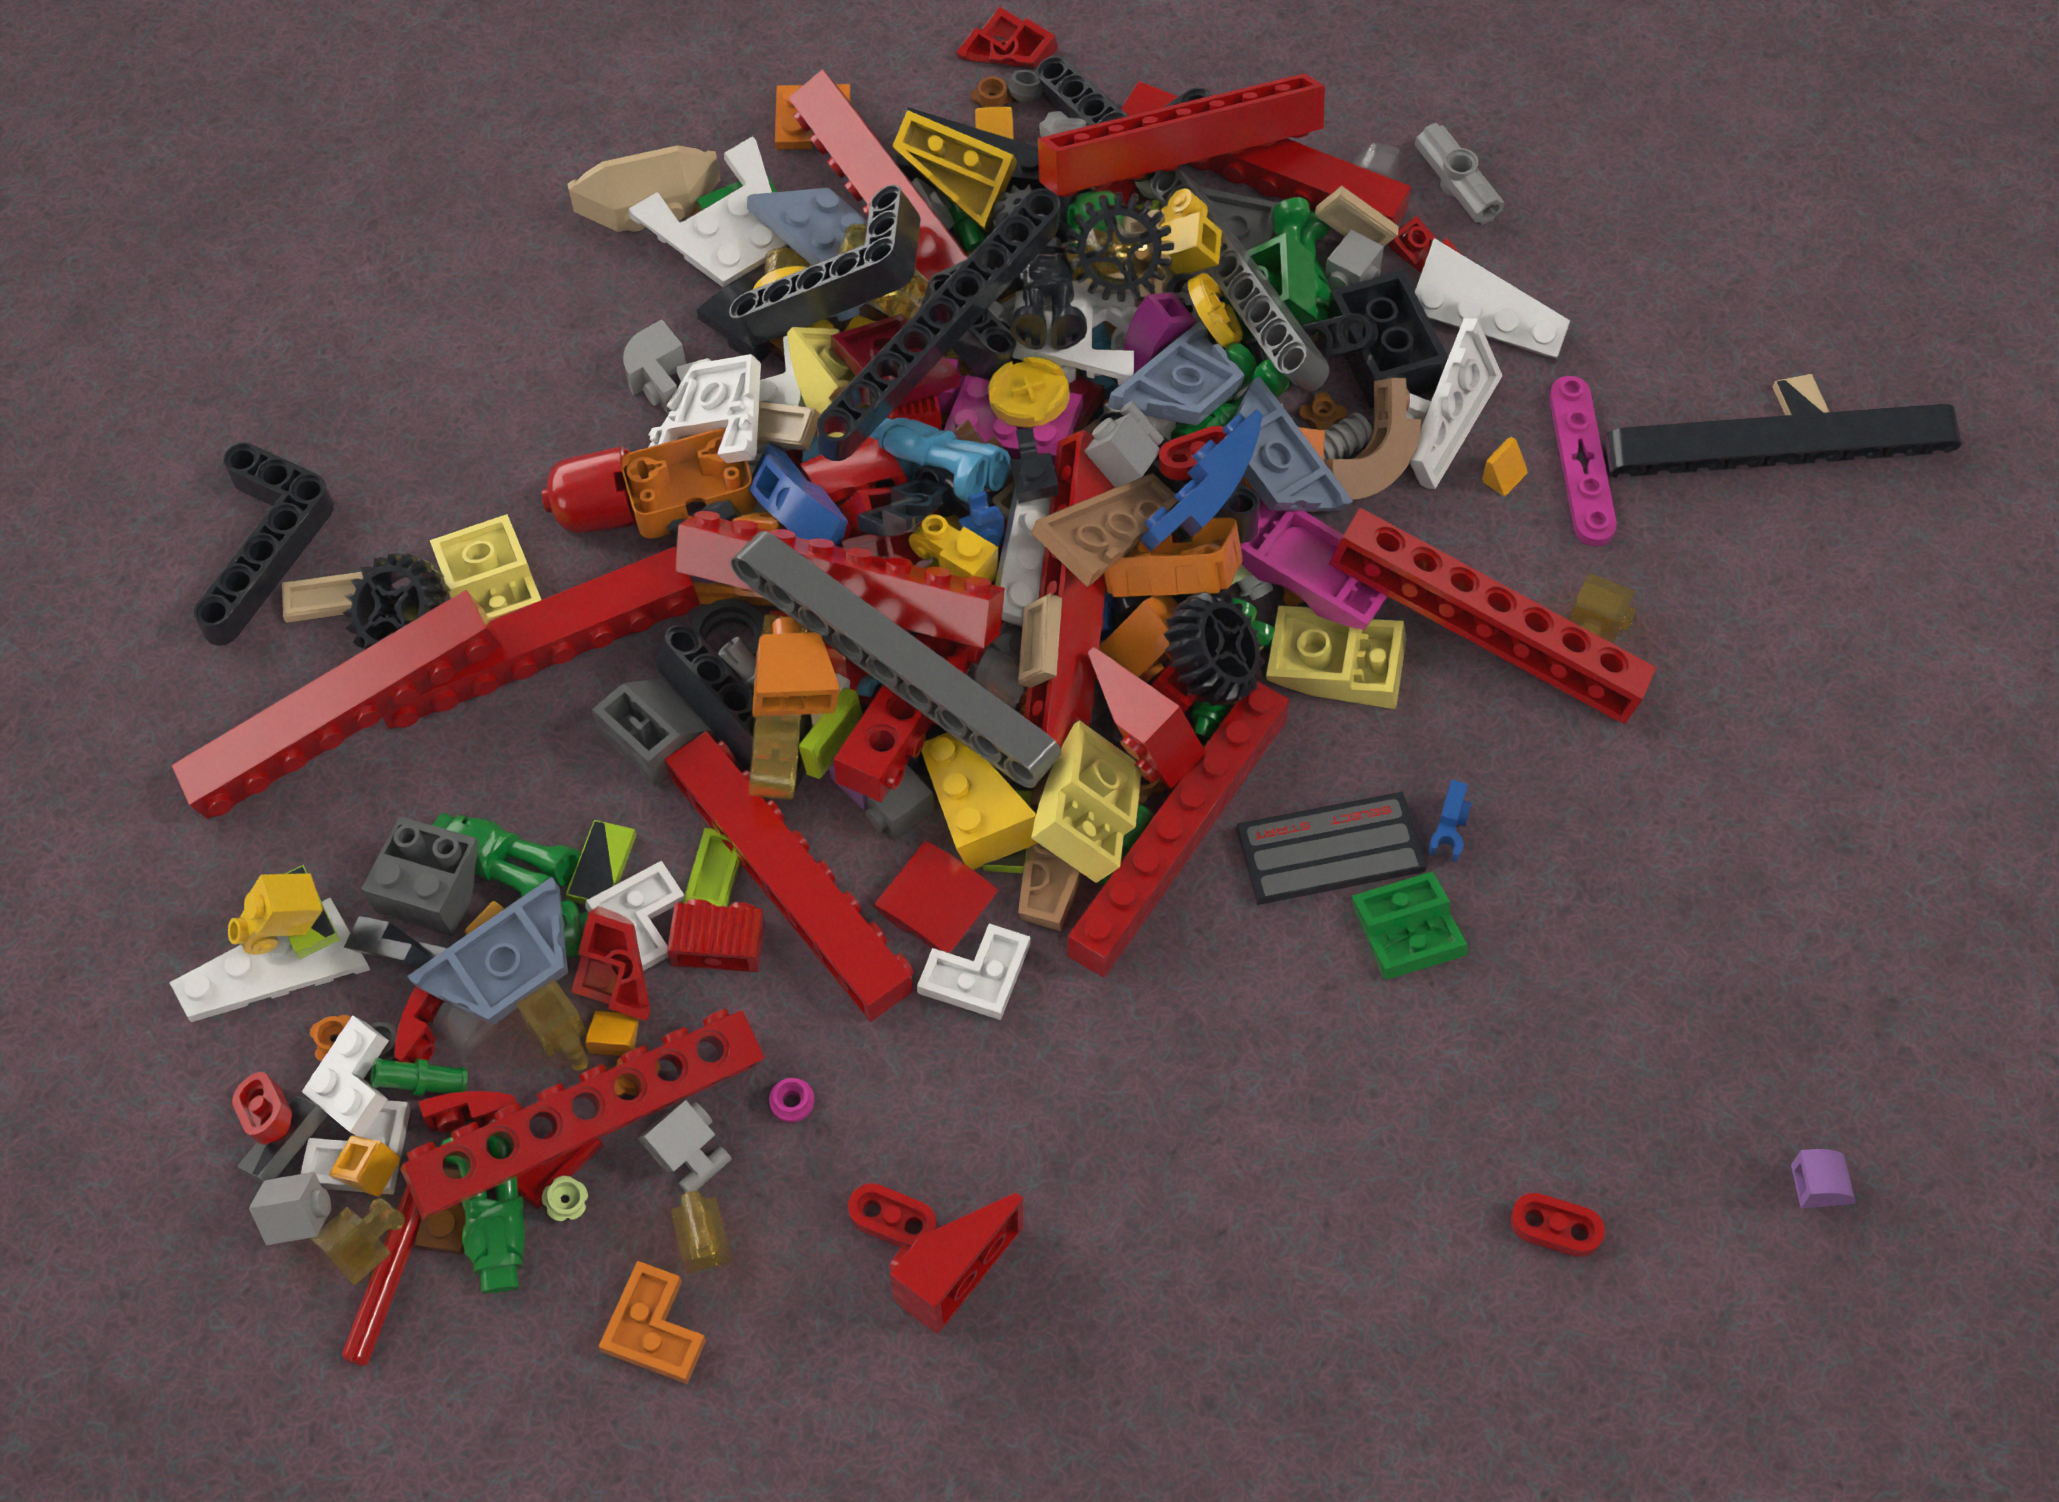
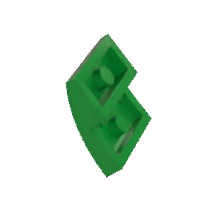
[1352,871,1467,980]

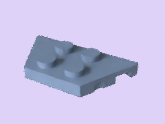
[747,188,868,266]
[1108,322,1244,426]
[1233,376,1353,511]
[407,877,568,1025]

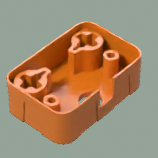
[622,428,757,539]
[1104,518,1243,597]

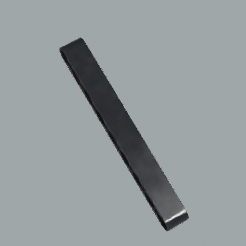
[817,188,1061,461]
[1604,404,1962,478]

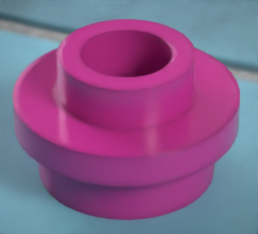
[769,1078,815,1123]

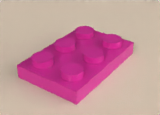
[944,375,1083,466]

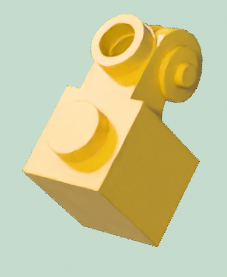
[1161,188,1222,274]
[909,515,999,583]
[228,873,323,955]

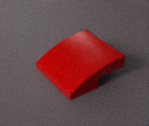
[872,841,999,953]

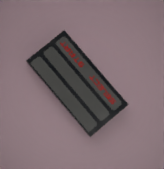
[1236,791,1426,905]

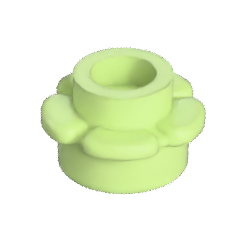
[542,1176,588,1221]

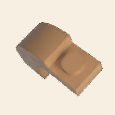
[1323,378,1421,500]

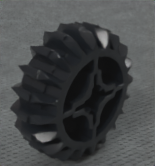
[1066,192,1174,302]
[342,553,452,650]
[1164,592,1265,707]

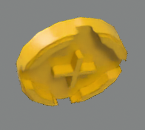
[1187,273,1243,349]
[988,357,1070,428]

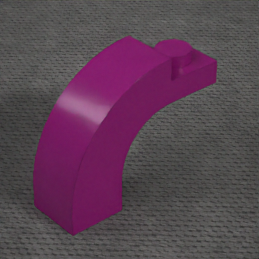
[1124,292,1196,427]

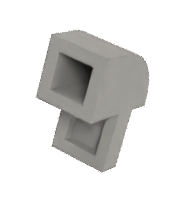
[623,319,686,414]

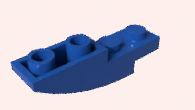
[1139,409,1263,552]
[749,443,848,546]

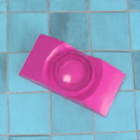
[1240,495,1388,630]

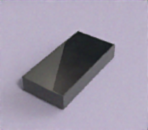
[237,1096,328,1183]

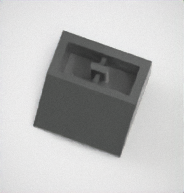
[592,678,715,786]
[361,816,479,936]

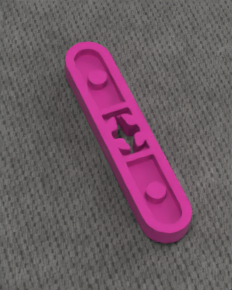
[1549,376,1617,547]

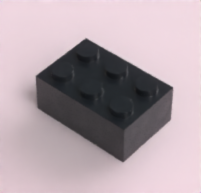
[1328,270,1448,408]

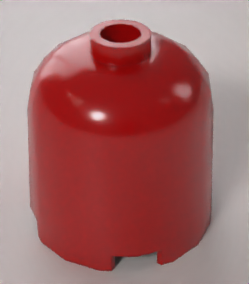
[542,446,637,533]

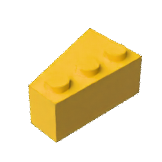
[892,110,1017,233]
[921,732,1038,870]

